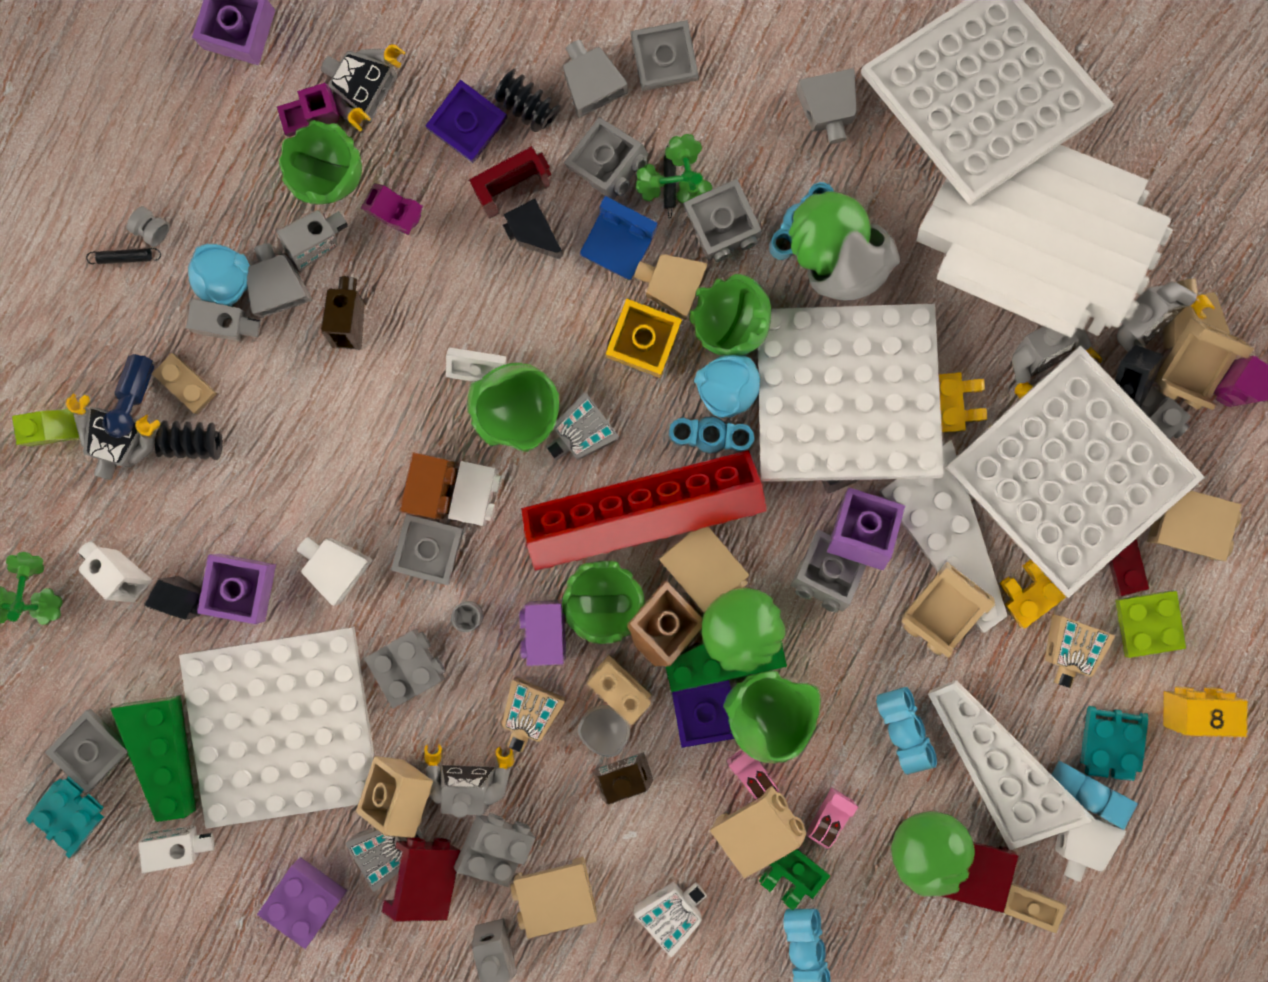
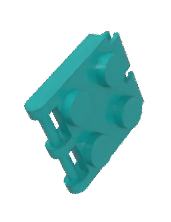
[1080,706,1149,781]
[26,776,104,859]

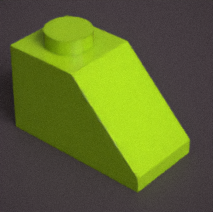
[12,409,80,447]

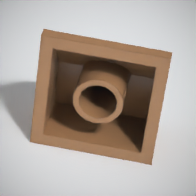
[627,581,702,667]

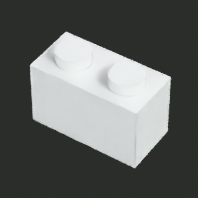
[448,461,501,526]

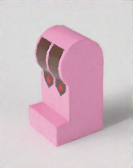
[726,749,779,800]
[807,787,858,849]

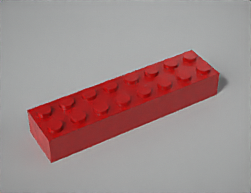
[521,450,767,571]

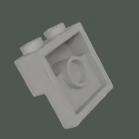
[564,117,649,200]
[684,179,762,262]
[1140,385,1191,440]
[790,529,866,612]
[364,628,445,709]
[454,813,536,887]

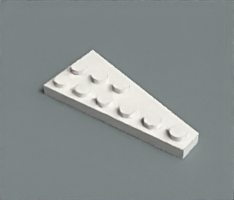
[879,440,1008,633]
[928,680,1094,850]

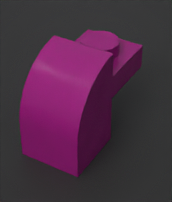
[277,83,339,137]
[360,183,423,235]

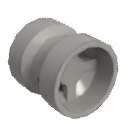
[126,206,170,247]
[451,601,483,632]

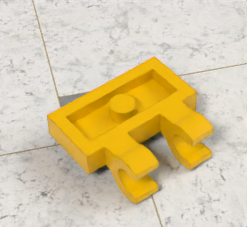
[939,372,987,433]
[999,559,1066,629]

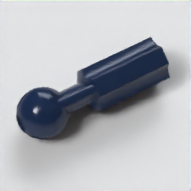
[102,354,155,438]

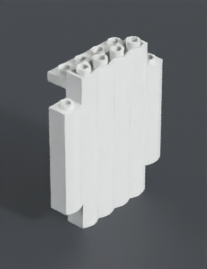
[916,145,1173,337]

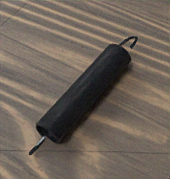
[663,145,676,219]
[86,248,161,264]

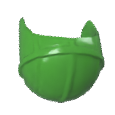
[467,363,559,452]
[724,671,821,764]

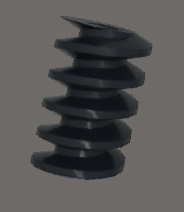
[494,69,561,132]
[154,420,223,460]

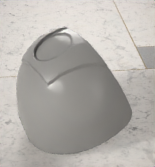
[578,705,630,757]

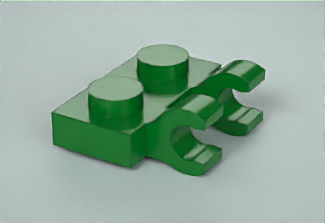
[758,849,830,910]

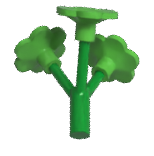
[636,134,712,203]
[0,552,63,625]

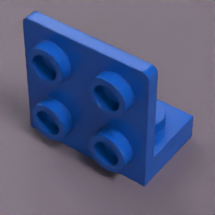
[580,196,658,281]

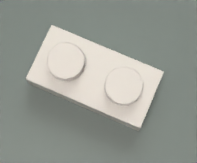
[446,347,507,382]

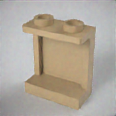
[1155,318,1254,410]
[1147,490,1242,561]
[658,527,750,613]
[902,562,995,658]
[587,654,652,725]
[710,786,806,878]
[510,857,597,939]

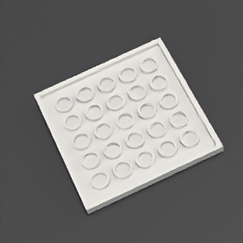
[861,0,1114,205]
[758,304,944,482]
[945,346,1205,598]
[179,627,375,829]

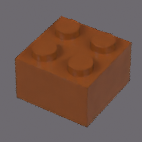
[400,452,459,519]

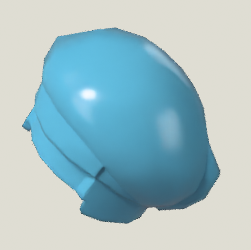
[188,244,250,307]
[694,355,760,418]

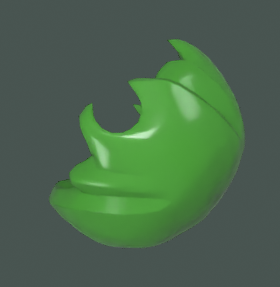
[279,120,362,205]
[788,191,871,276]
[690,274,771,356]
[562,561,645,644]
[702,588,786,672]
[891,811,975,897]

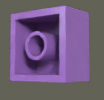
[192,0,275,66]
[827,487,905,570]
[197,554,276,625]
[520,600,566,666]
[257,857,347,949]

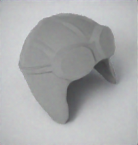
[807,224,900,301]

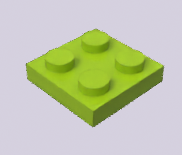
[1115,590,1186,658]

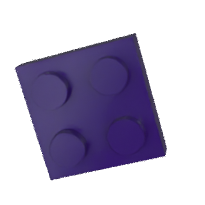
[425,79,508,163]
[672,680,734,748]

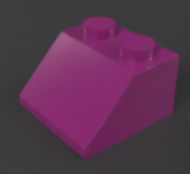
[1213,355,1268,407]

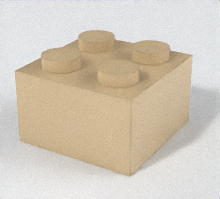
[356,756,433,838]

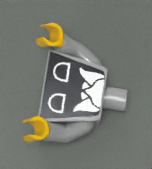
[321,44,406,132]
[1117,282,1215,352]
[1012,326,1102,398]
[66,393,160,480]
[424,744,515,818]

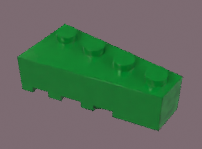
[665,640,787,692]
[110,695,196,822]

